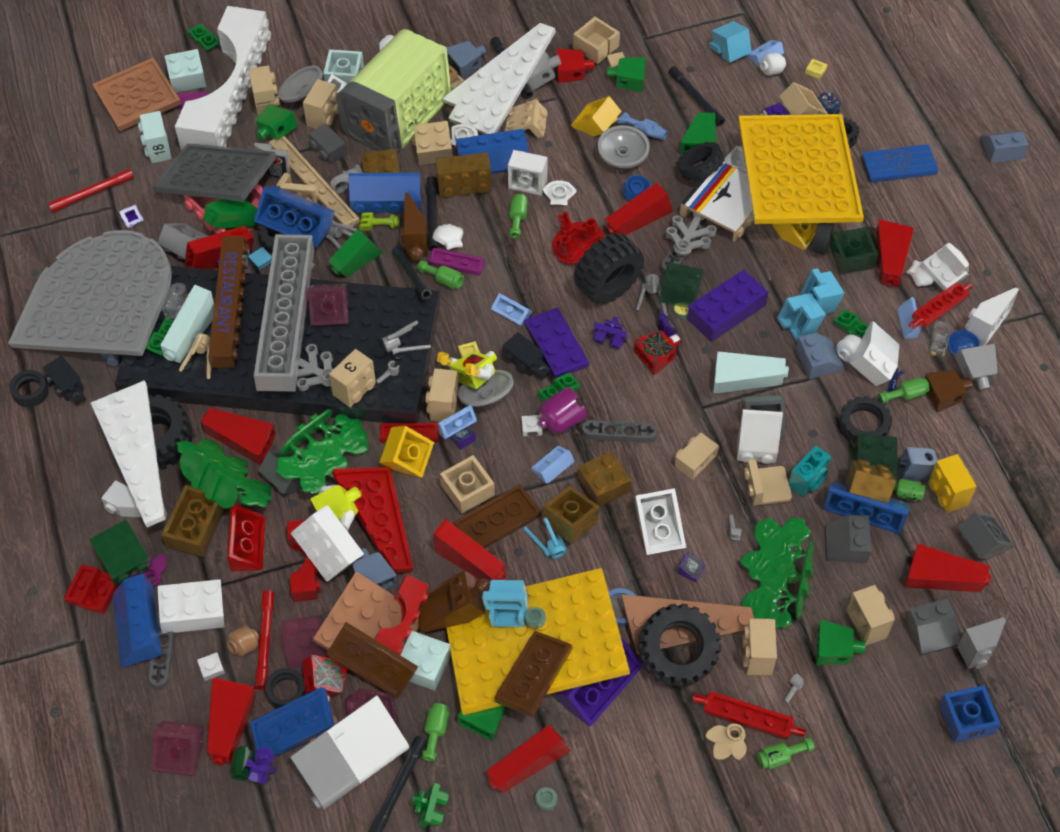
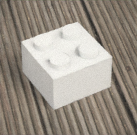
[508,150,548,196]

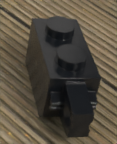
[502,332,550,380]
[42,356,86,406]

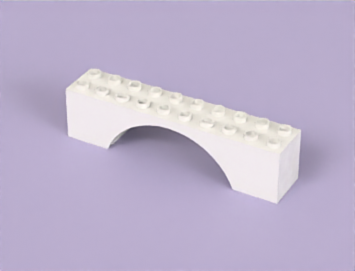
[175,6,271,150]

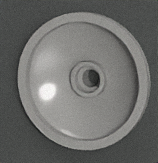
[278,65,323,103]
[598,125,650,168]
[458,370,514,407]

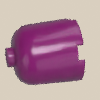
[538,387,587,434]

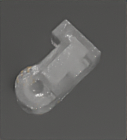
[162,283,188,320]
[929,321,952,358]

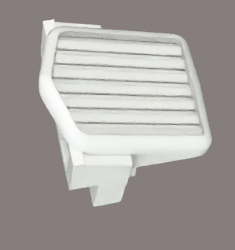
[921,243,969,291]

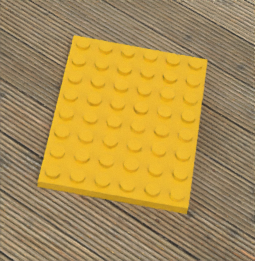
[738,114,864,224]
[446,568,630,715]

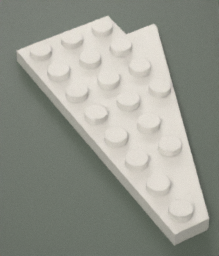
[443,23,556,135]

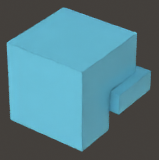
[709,21,752,62]
[800,269,845,314]
[777,293,826,341]
[483,580,529,627]

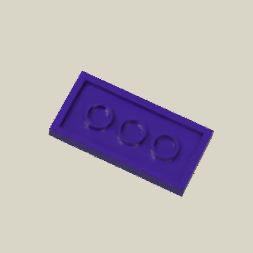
[524,307,589,379]

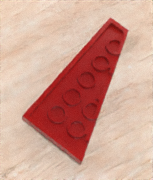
[331,467,413,573]

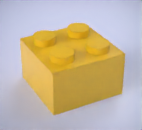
[929,454,977,513]

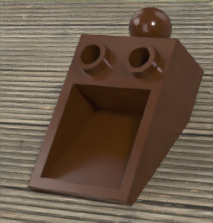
[401,192,428,260]
[418,570,490,633]

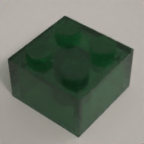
[829,227,878,274]
[659,262,704,308]
[854,433,897,478]

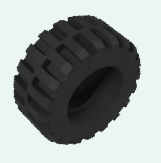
[574,233,644,304]
[148,395,193,469]
[637,603,721,687]

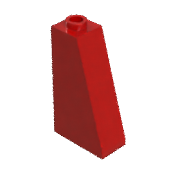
[605,182,673,236]
[875,219,914,287]
[184,226,254,270]
[201,407,276,465]
[433,519,507,582]
[905,544,991,592]
[207,677,257,766]
[486,724,571,793]

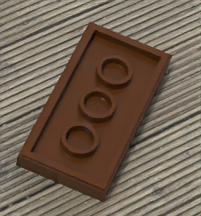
[453,484,542,549]
[326,622,418,699]
[494,631,573,717]

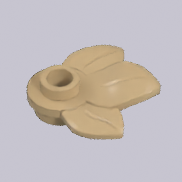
[705,724,747,760]

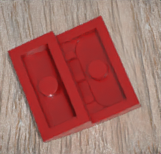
[64,564,120,615]

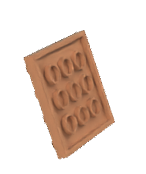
[92,58,181,131]
[312,572,420,651]

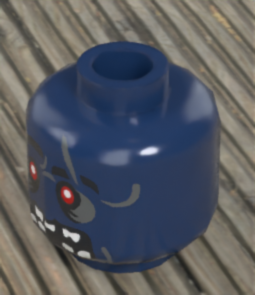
[818,92,841,114]

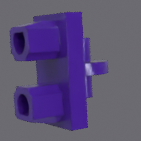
[594,316,628,349]
[245,747,277,784]

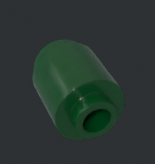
[230,746,254,781]

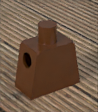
[924,370,972,412]

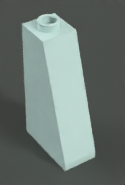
[160,285,214,363]
[713,352,789,393]

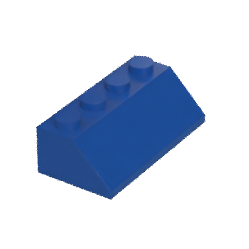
[456,129,528,174]
[349,173,422,213]
[254,186,335,247]
[823,481,910,534]
[113,574,162,668]

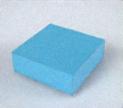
[248,247,272,271]

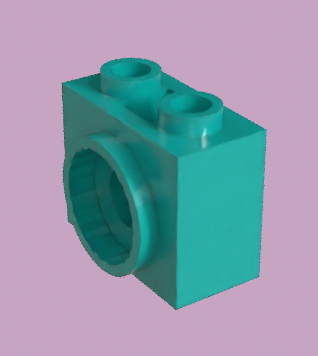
[789,445,832,498]

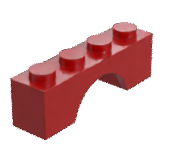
[287,519,321,602]
[374,574,429,655]

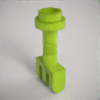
[359,213,400,231]

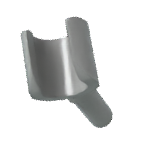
[376,361,399,384]
[729,514,742,541]
[784,674,804,703]

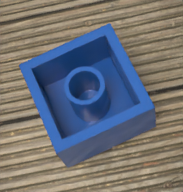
[939,685,1000,743]

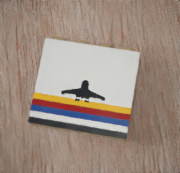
[680,162,754,242]

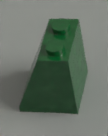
[90,519,152,585]

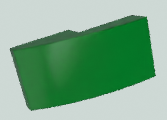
[188,23,220,52]
[833,309,869,339]
[146,318,174,356]
[537,373,580,402]

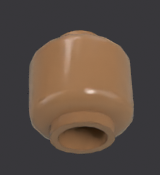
[226,626,259,657]

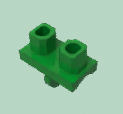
[410,783,449,828]

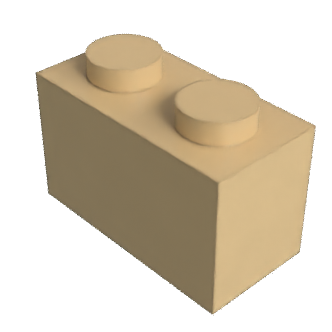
[675,433,719,480]

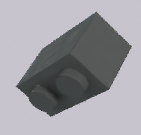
[309,123,347,165]

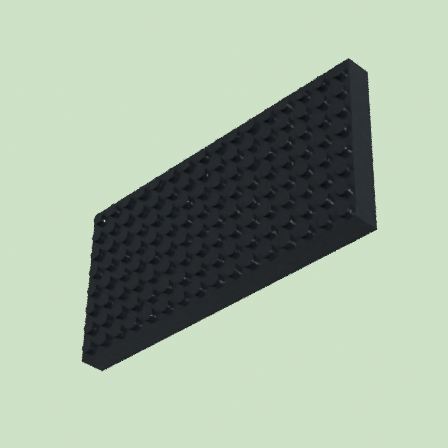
[115,266,440,423]

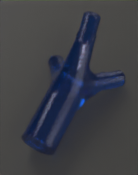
[887,368,905,392]

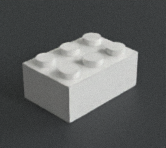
[291,505,364,582]
[158,580,225,634]

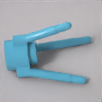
[524,518,567,559]

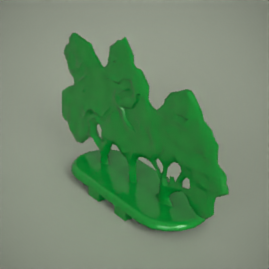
[276,409,369,494]
[176,438,272,508]
[740,517,814,629]

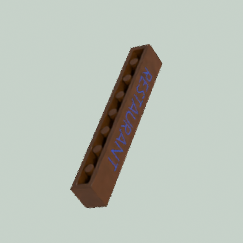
[208,236,249,368]

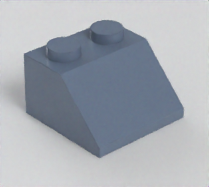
[980,131,1029,163]
[796,333,845,379]

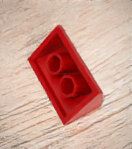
[227,504,266,572]

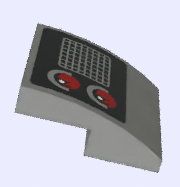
[254,143,291,179]

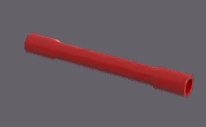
[48,169,134,213]
[254,590,275,690]

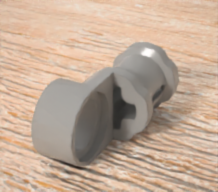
[330,164,363,193]

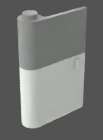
[290,695,409,810]

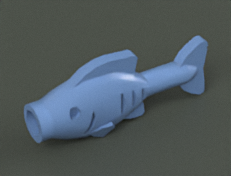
[617,112,668,140]

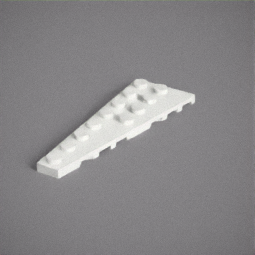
[91,381,166,527]

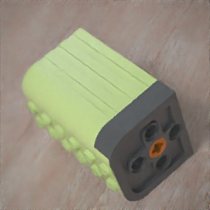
[336,29,451,154]

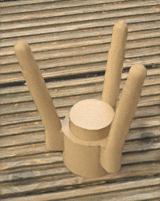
[179,333,211,379]

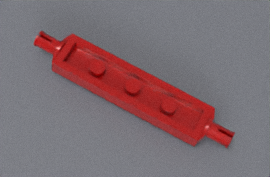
[908,282,972,329]
[692,691,806,740]

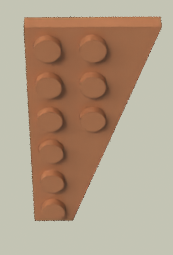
[621,594,754,656]

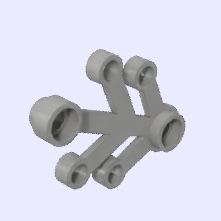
[666,212,717,255]
[297,344,333,391]

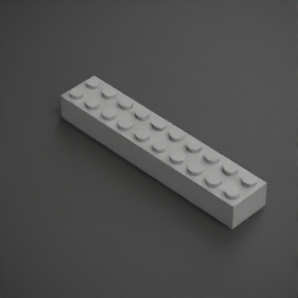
[254,235,314,391]

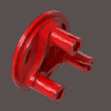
[552,211,605,265]

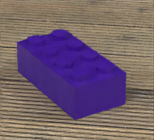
[687,269,769,342]

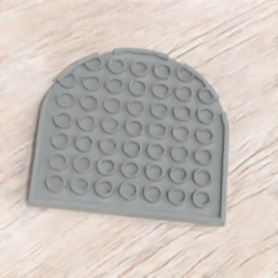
[8,230,172,356]

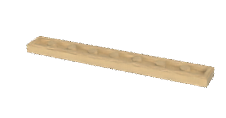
[269,136,360,230]

